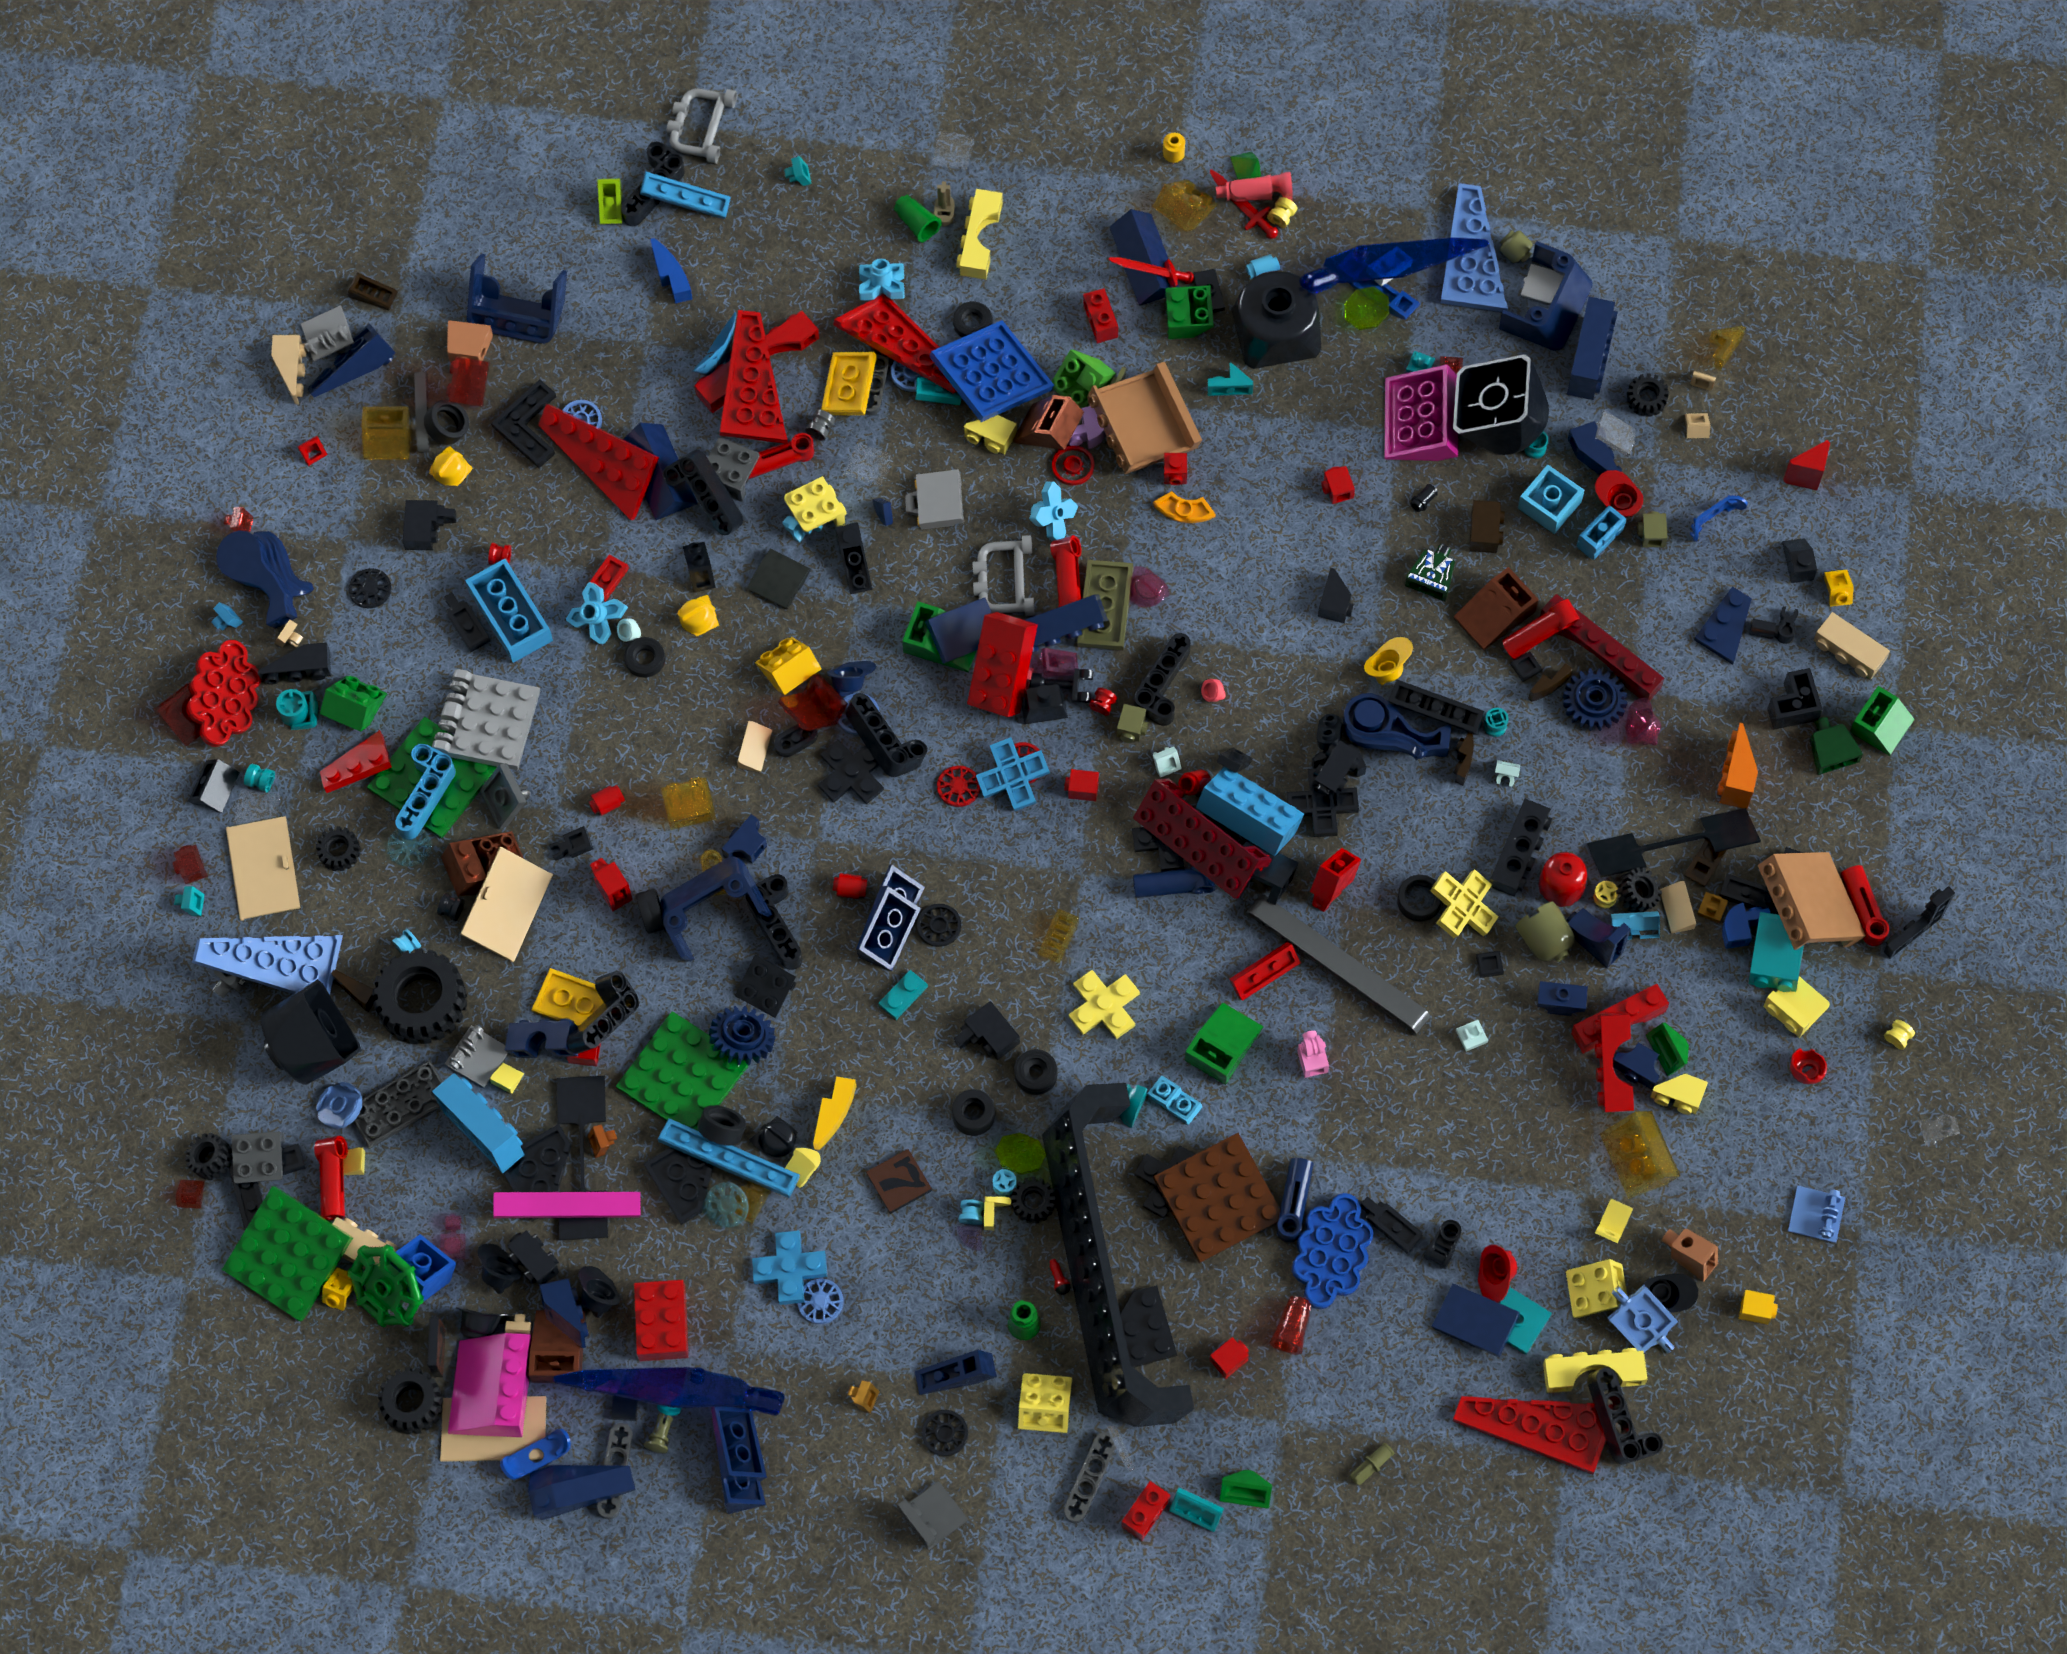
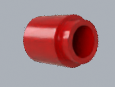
[1178,769,1211,795]
[588,785,625,816]
[833,873,867,899]

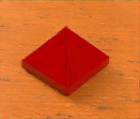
[297,435,328,466]

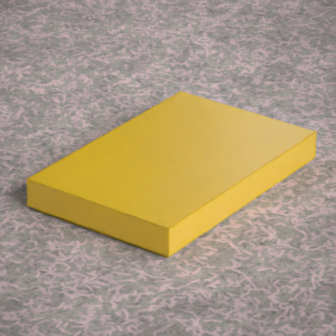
[821,352,877,415]
[531,968,604,1026]

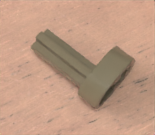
[934,181,955,227]

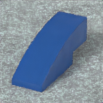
[650,238,693,304]

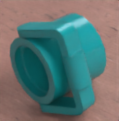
[276,689,318,730]

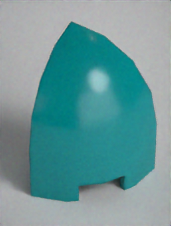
[1119,1084,1147,1128]

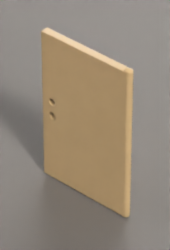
[226,816,300,921]
[460,847,553,962]
[440,1396,547,1462]

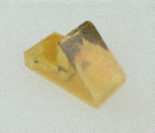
[1709,325,1746,370]
[731,1181,771,1224]

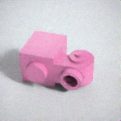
[1297,1030,1329,1078]

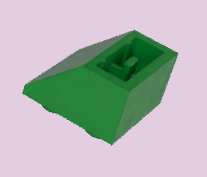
[1165,285,1214,339]
[320,676,387,732]
[1850,686,1914,756]

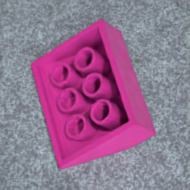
[1384,365,1458,461]
[448,1333,532,1438]

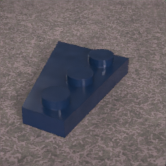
[1694,586,1752,665]

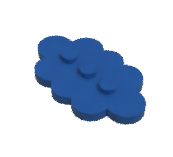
[1292,1193,1374,1309]

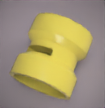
[1267,197,1297,228]

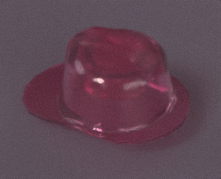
[1130,566,1170,608]
[1625,697,1662,745]

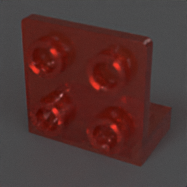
[153,681,201,746]

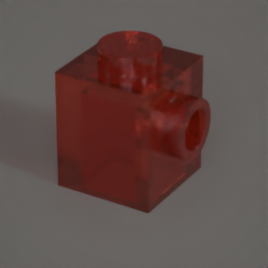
[172,845,208,884]

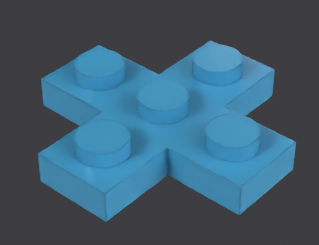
[976,737,1050,811]
[752,1231,827,1305]

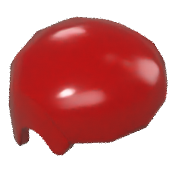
[1790,1048,1827,1084]

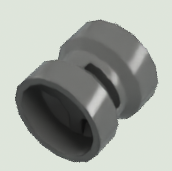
[805,409,836,441]

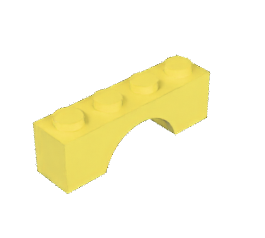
[956,189,1003,279]
[1543,1348,1648,1393]

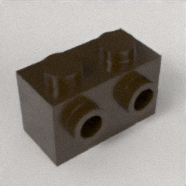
[1469,500,1505,553]

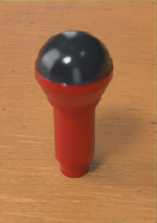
[1049,1259,1071,1295]

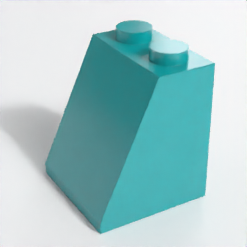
[1749,912,1804,992]

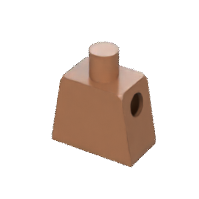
[447,320,493,375]
[1662,1229,1718,1282]

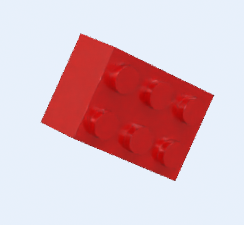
[634,1280,689,1362]

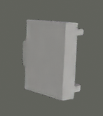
[905,469,964,529]

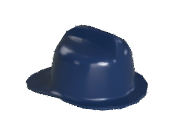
[827,661,876,697]

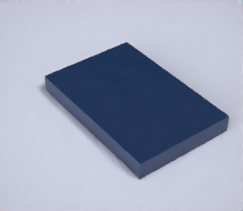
[925,597,992,664]
[1432,1284,1520,1357]

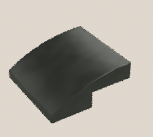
[747,548,811,609]

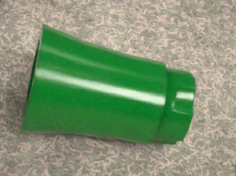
[893,194,942,243]
[1008,1300,1041,1340]

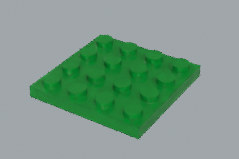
[367,716,497,839]
[616,1011,748,1131]
[222,1186,353,1321]

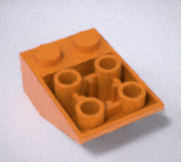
[1717,723,1758,809]

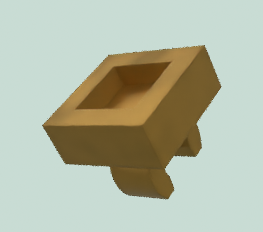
[1697,892,1728,923]
[847,1380,880,1414]

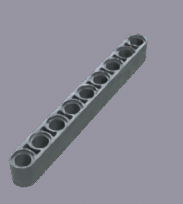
[1246,894,1430,1036]

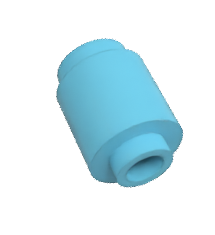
[1246,254,1280,280]

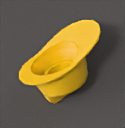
[429,446,473,486]
[677,595,719,636]
[1364,637,1413,685]

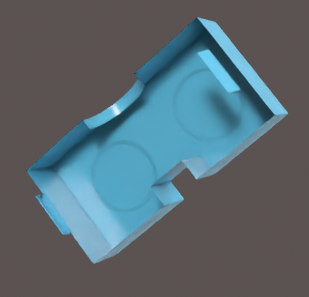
[1611,911,1660,940]

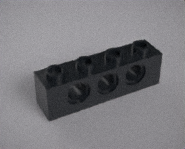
[1389,679,1486,735]
[1489,799,1553,897]

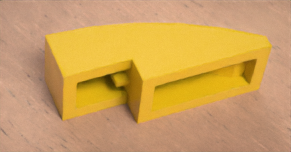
[813,1077,856,1150]

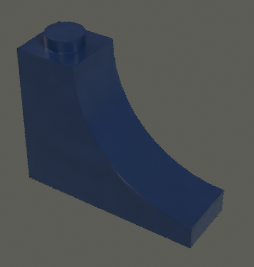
[1566,908,1631,968]

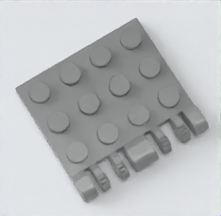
[432,669,540,771]

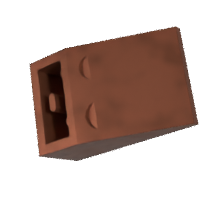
[1012,395,1084,450]
[1454,567,1539,650]
[441,831,524,897]
[529,1310,585,1383]

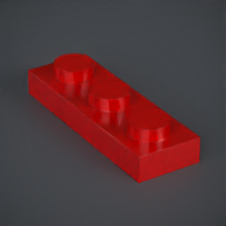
[1229,942,1301,1001]

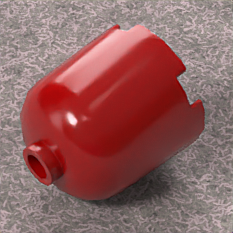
[1538,852,1588,907]

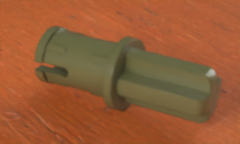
[1350,1442,1395,1485]

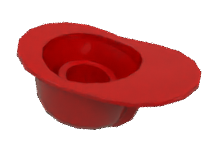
[1595,470,1644,517]
[1478,1245,1517,1302]

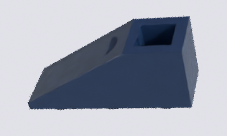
[1568,421,1622,475]
[539,1279,589,1348]

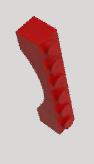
[694,311,819,413]

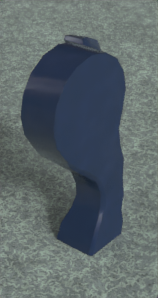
[216,530,314,629]
[1343,693,1451,761]

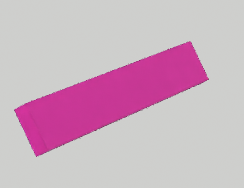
[493,1192,640,1218]

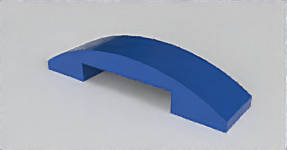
[1336,253,1420,320]

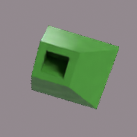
[1051,349,1116,408]

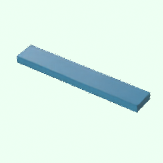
[658,1118,800,1198]

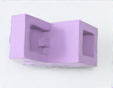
[1067,407,1106,449]

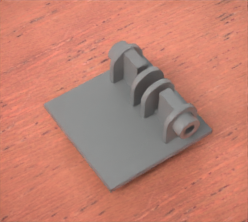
[301,305,354,361]
[445,1025,508,1088]

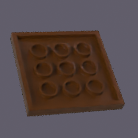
[1153,1133,1280,1263]

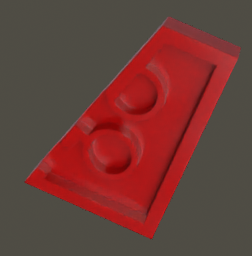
[320,730,392,793]

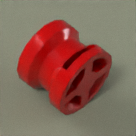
[488,543,512,565]
[1089,687,1117,716]

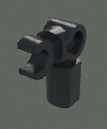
[1750,606,1798,644]

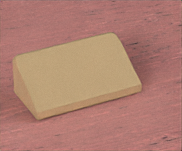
[737,721,772,772]
[1659,881,1696,934]

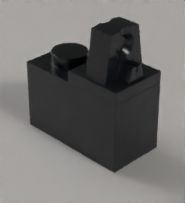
[402,500,457,550]
[954,1001,1020,1060]

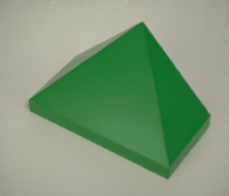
[1230,152,1262,180]
[1646,1022,1689,1076]
[1220,1470,1272,1509]

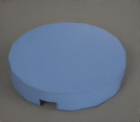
[316,1082,362,1129]

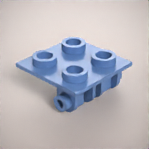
[1788,1186,1845,1243]

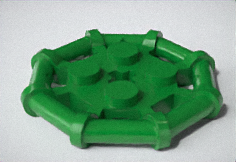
[347,1244,424,1327]

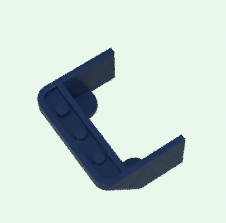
[1499,241,1592,351]
[467,253,567,343]
[660,857,772,962]

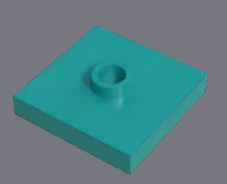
[1500,1287,1552,1355]

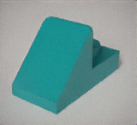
[1207,363,1253,396]

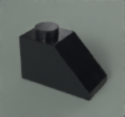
[1782,538,1817,583]
[1318,568,1354,623]

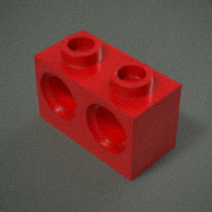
[1083,288,1118,344]
[1121,1481,1171,1541]

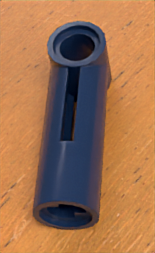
[1133,866,1216,898]
[1277,1158,1314,1243]

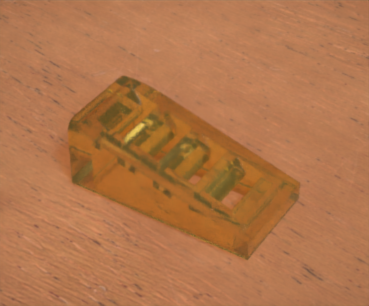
[1038,909,1079,964]

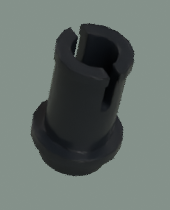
[1410,484,1438,512]

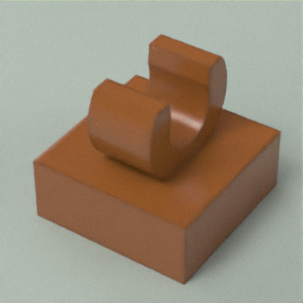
[587,1125,617,1158]

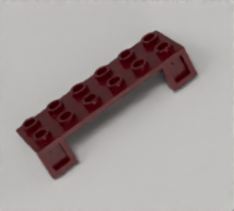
[1133,778,1272,899]

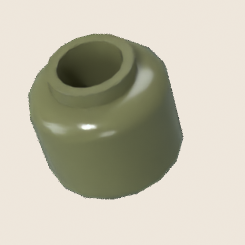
[1500,230,1533,263]

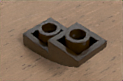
[1453,732,1474,786]

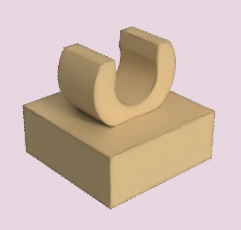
[275,620,303,648]
[505,1314,533,1340]

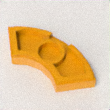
[1153,491,1216,523]

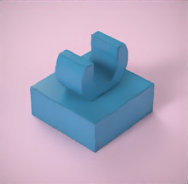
[211,602,243,631]

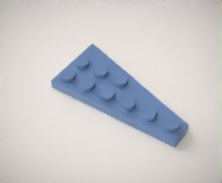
[1441,183,1508,312]
[192,935,343,994]

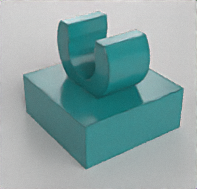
[784,156,811,186]
[1406,351,1435,373]
[174,886,205,916]

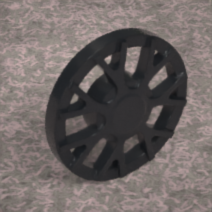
[348,568,392,609]
[917,904,961,947]
[922,1410,968,1456]

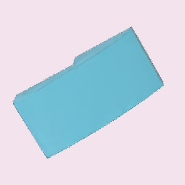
[1147,1075,1202,1125]

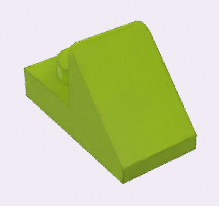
[597,178,623,224]

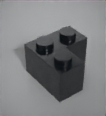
[1767,668,1823,730]

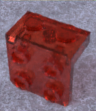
[446,357,490,407]
[778,674,848,731]

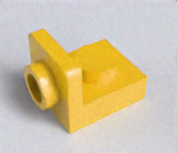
[1824,570,1854,607]
[322,1267,354,1311]

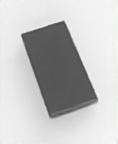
[353,1060,443,1149]

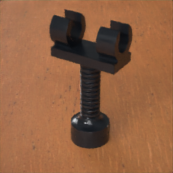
[1031,668,1094,703]

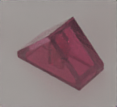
[1041,648,1078,678]

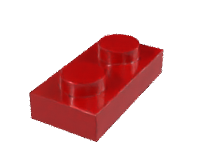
[590,554,629,602]

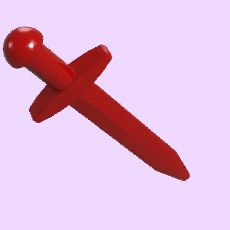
[1210,169,1278,239]
[1108,257,1194,288]

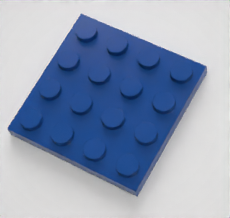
[929,320,1054,422]

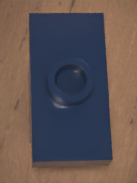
[722,814,767,864]
[1537,981,1588,1016]
[1613,1042,1660,1090]

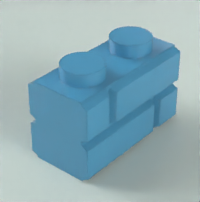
[1576,506,1626,560]

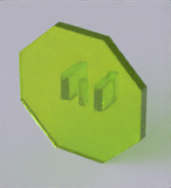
[1344,287,1389,330]
[994,1133,1046,1175]

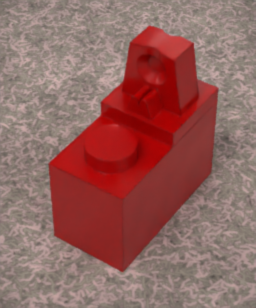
[1310,848,1362,912]
[590,858,633,912]

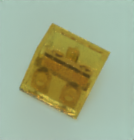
[1152,180,1218,232]
[361,407,412,460]
[661,777,716,830]

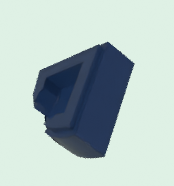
[872,498,893,526]

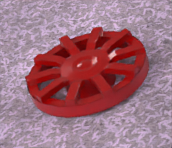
[1052,445,1094,486]

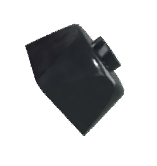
[1231,271,1321,369]
[1453,354,1549,455]
[261,979,361,1085]

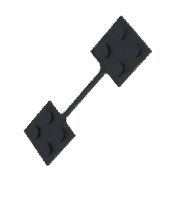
[1587,808,1761,878]
[557,1075,608,1240]

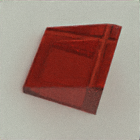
[176,1180,205,1209]

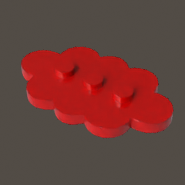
[186,640,261,747]

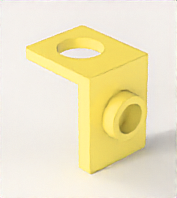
[1595,1199,1633,1243]

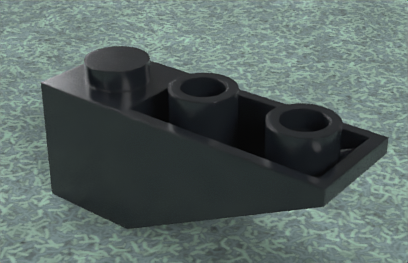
[835,522,873,595]
[258,642,331,684]

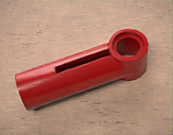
[748,433,815,480]
[1050,535,1082,607]
[1502,599,1580,659]
[1840,865,1889,946]
[314,1136,348,1220]

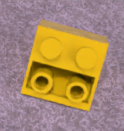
[755,637,822,695]

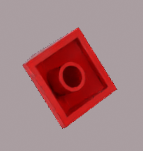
[1783,440,1830,490]

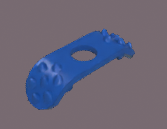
[1690,495,1748,542]
[500,1428,571,1480]

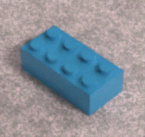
[465,559,553,663]
[1196,767,1304,856]
[432,1073,524,1174]

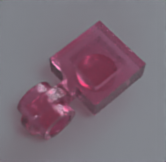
[440,1213,466,1259]

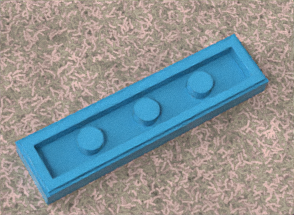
[640,172,731,219]

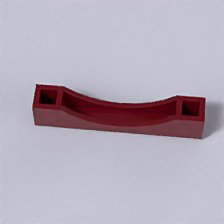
[1540,594,1664,704]

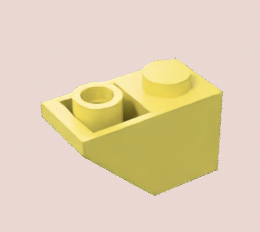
[964,415,1017,455]
[1650,1074,1708,1115]

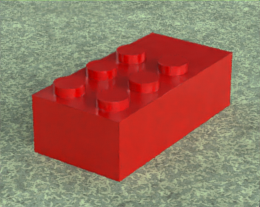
[967,612,1038,717]

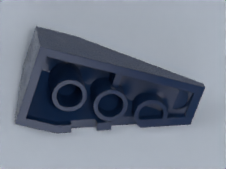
[307,323,395,397]
[528,1465,636,1520]

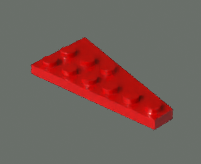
[833,294,957,394]
[720,310,788,444]
[538,404,659,520]
[1452,1396,1613,1475]

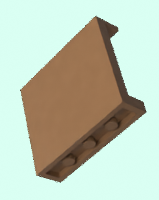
[1088,361,1202,474]
[1758,852,1866,950]

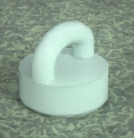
[617,618,641,642]

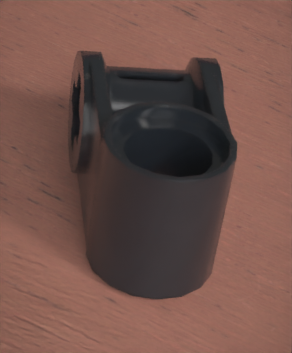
[1423,1220,1462,1269]

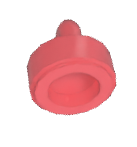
[1201,679,1225,702]

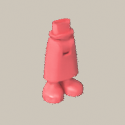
[1216,172,1293,202]

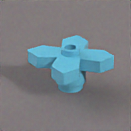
[859,259,904,300]
[1029,481,1078,541]
[566,582,628,644]

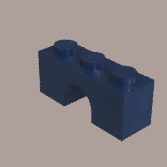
[505,1018,578,1058]

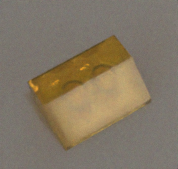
[1600,1111,1680,1199]

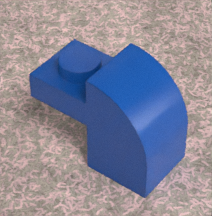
[1722,903,1770,949]

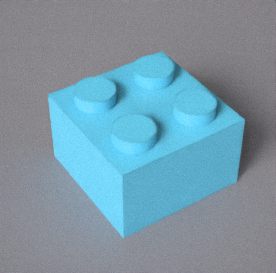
[1518,464,1584,534]

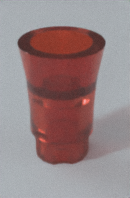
[1270,1296,1311,1355]

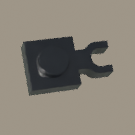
[549,826,593,861]

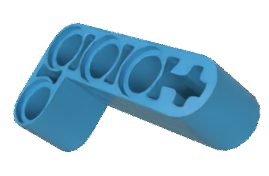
[395,744,455,840]

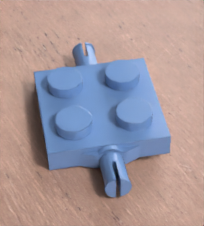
[1608,1285,1678,1353]

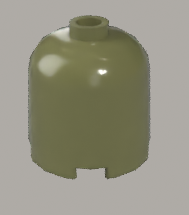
[1515,901,1574,962]

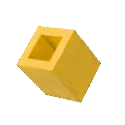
[1739,1290,1778,1325]

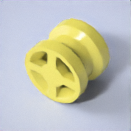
[1593,881,1618,909]
[1884,1020,1915,1050]

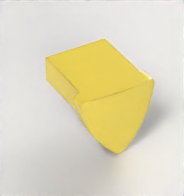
[785,1148,821,1188]
[984,1196,1011,1230]

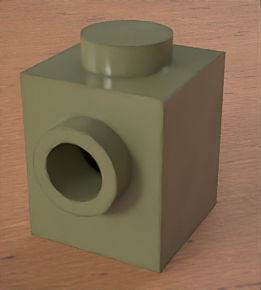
[1637,511,1668,547]
[1117,704,1149,743]

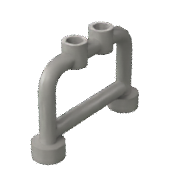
[667,89,737,164]
[973,535,1035,616]

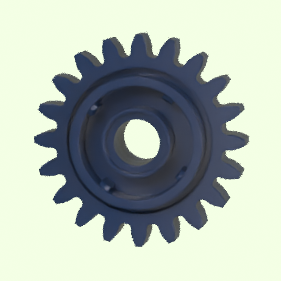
[1562,668,1628,731]
[708,1006,776,1066]

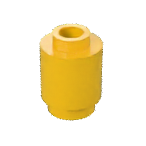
[1163,133,1185,163]

